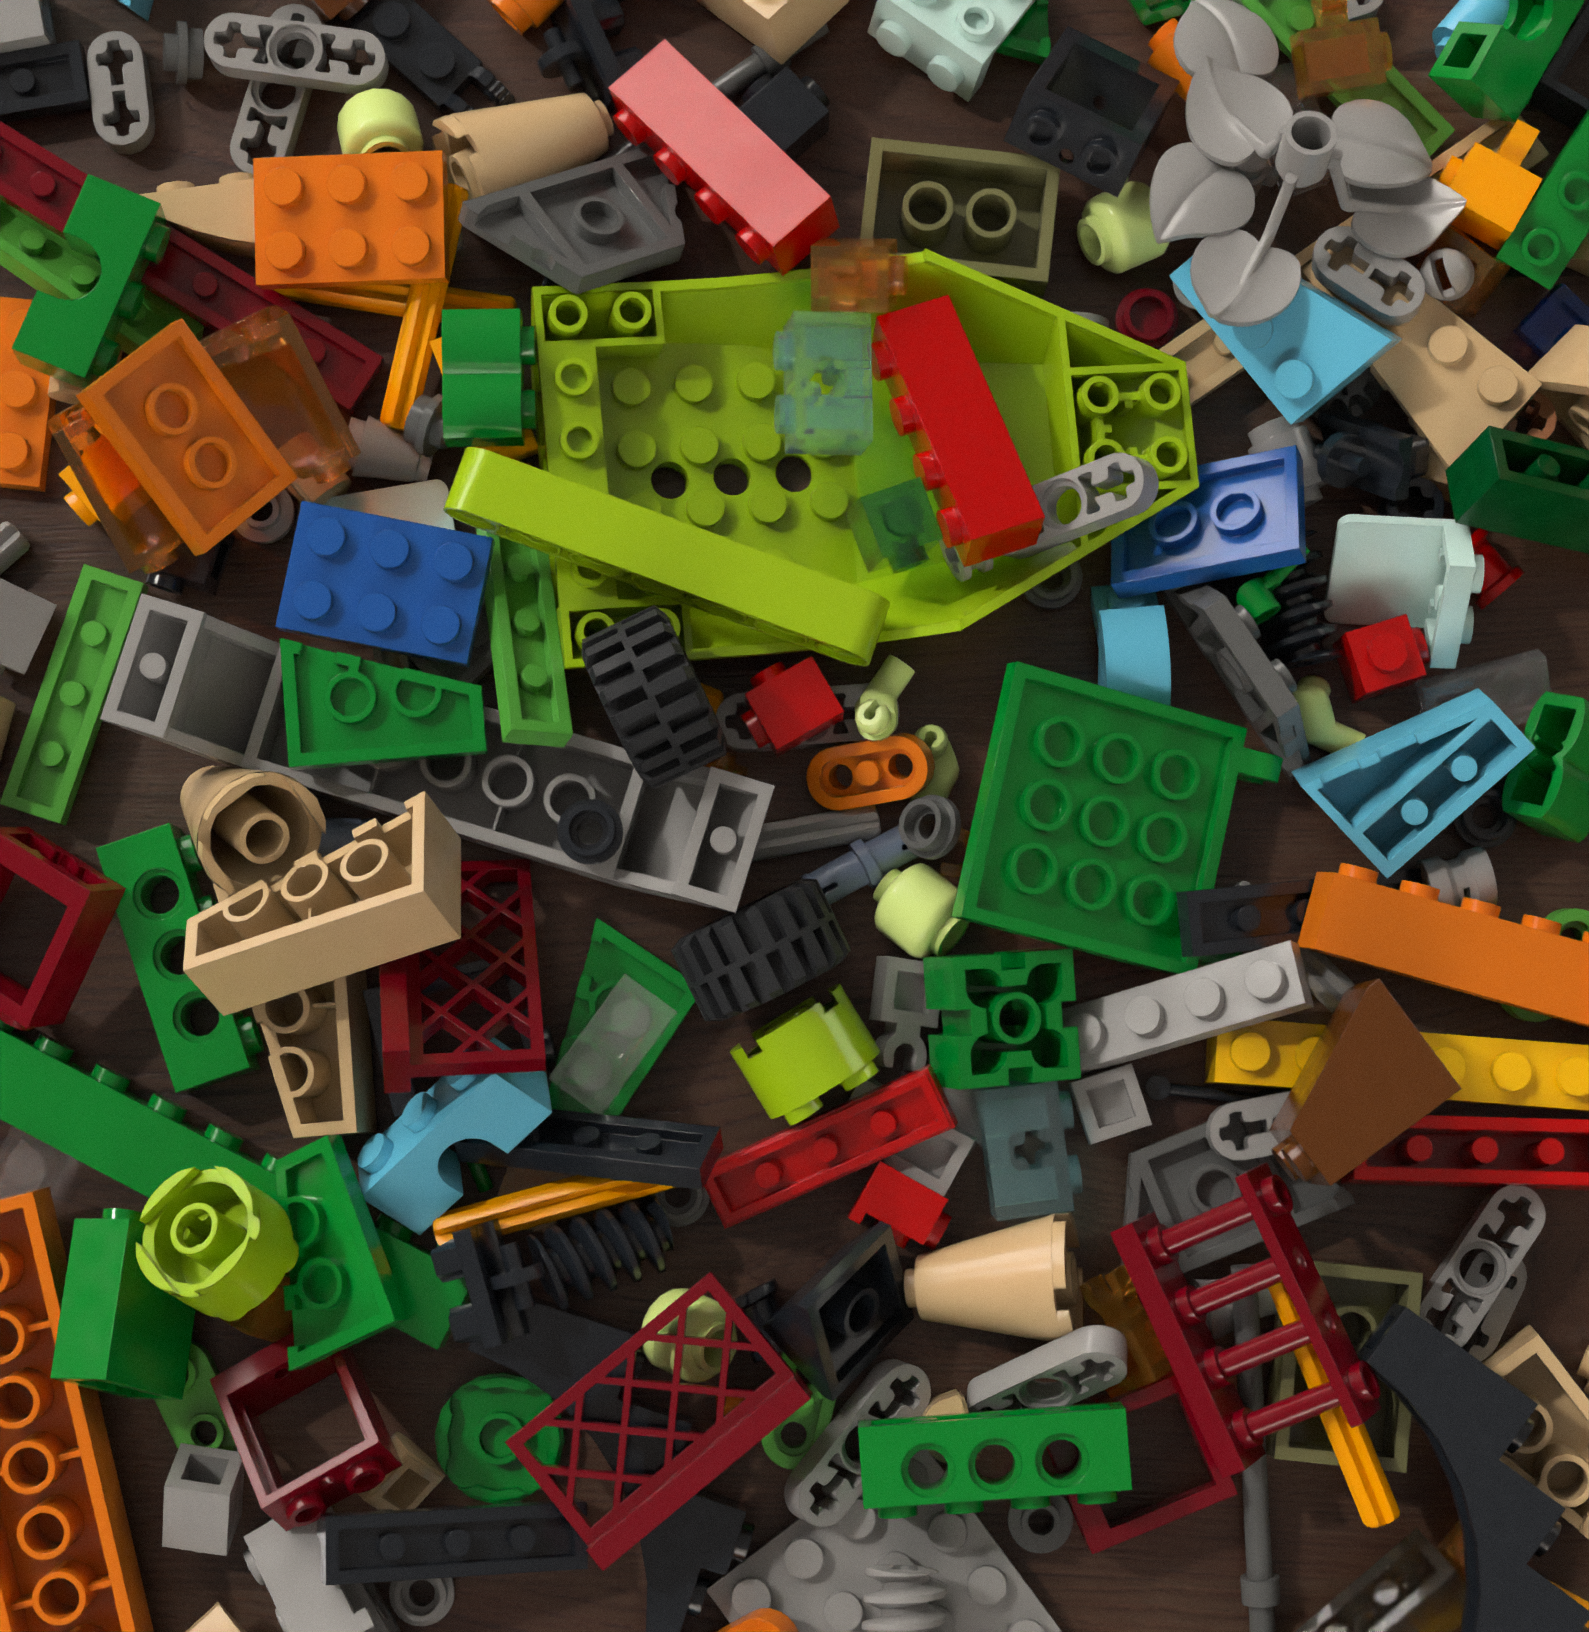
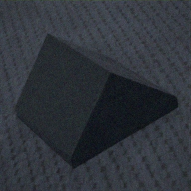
[762,1221,914,1401]

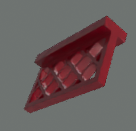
[379,859,546,1094]
[505,1271,813,1571]

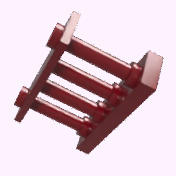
[1110,1162,1382,1479]

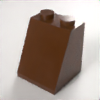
[1269,978,1462,1186]

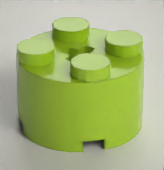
[730,984,881,1126]
[136,1166,299,1321]

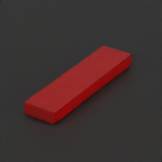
[704,1064,959,1229]

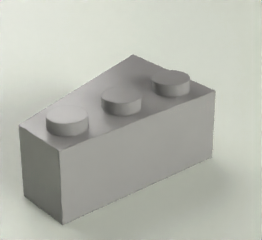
[243,1506,401,1632]

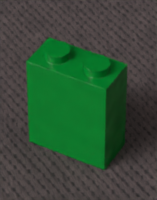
[50,1208,196,1400]

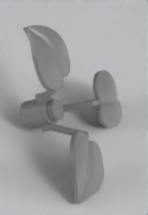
[1149,0,1432,244]
[1185,55,1467,327]

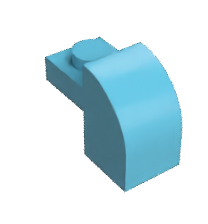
[1090,585,1171,706]

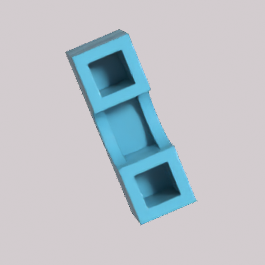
[357,1038,552,1235]

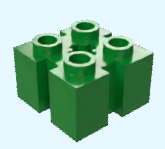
[923,948,1081,1090]

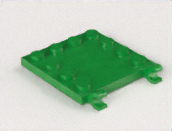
[951,661,1283,975]

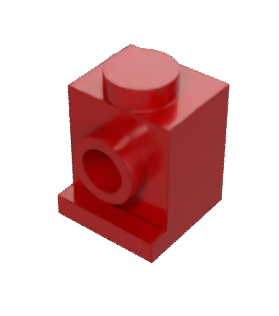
[847,1161,952,1250]

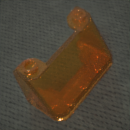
[47,305,361,574]

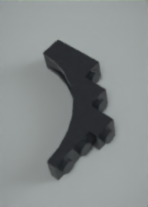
[468,1296,755,1632]
[1357,1303,1589,1632]

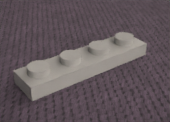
[1062,940,1314,1075]

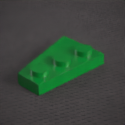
[279,638,488,770]
[275,1135,409,1371]

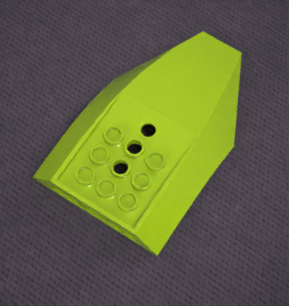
[531,248,1199,669]

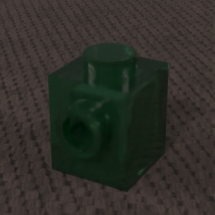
[846,477,943,574]

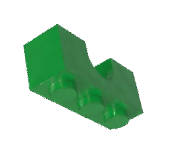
[1428,0,1585,122]
[12,174,171,389]

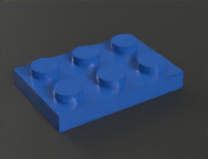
[1111,445,1306,599]
[275,501,495,667]

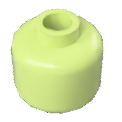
[337,88,424,154]
[1077,181,1169,274]
[873,863,969,959]
[641,1288,737,1383]

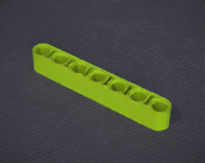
[443,447,890,666]

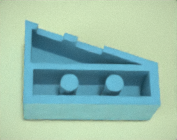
[1169,255,1402,425]
[1291,688,1535,879]

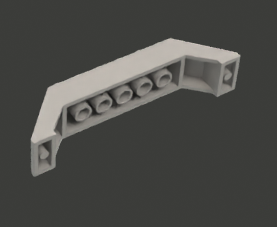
[100,593,775,914]

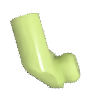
[855,654,915,741]
[1292,675,1366,753]
[909,724,959,803]

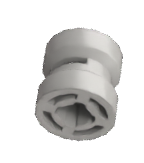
[1416,846,1498,907]

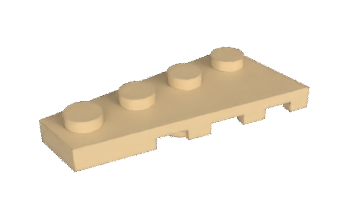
[1302,225,1542,470]

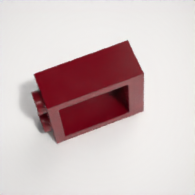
[0,826,126,1031]
[209,1332,403,1532]
[1046,1369,1241,1555]

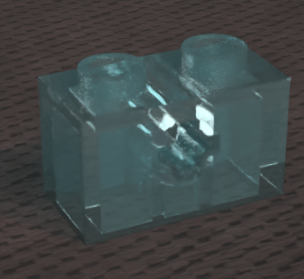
[773,311,873,455]
[974,1081,1083,1221]

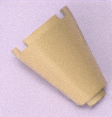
[432,93,614,237]
[180,766,326,896]
[904,1212,1085,1342]

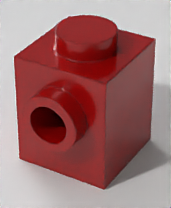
[1332,614,1430,704]
[740,656,844,757]

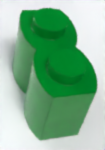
[441,308,537,447]
[1502,691,1589,843]

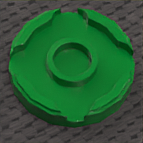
[435,1371,566,1504]

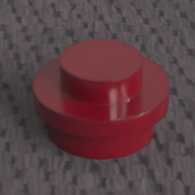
[1115,288,1178,349]

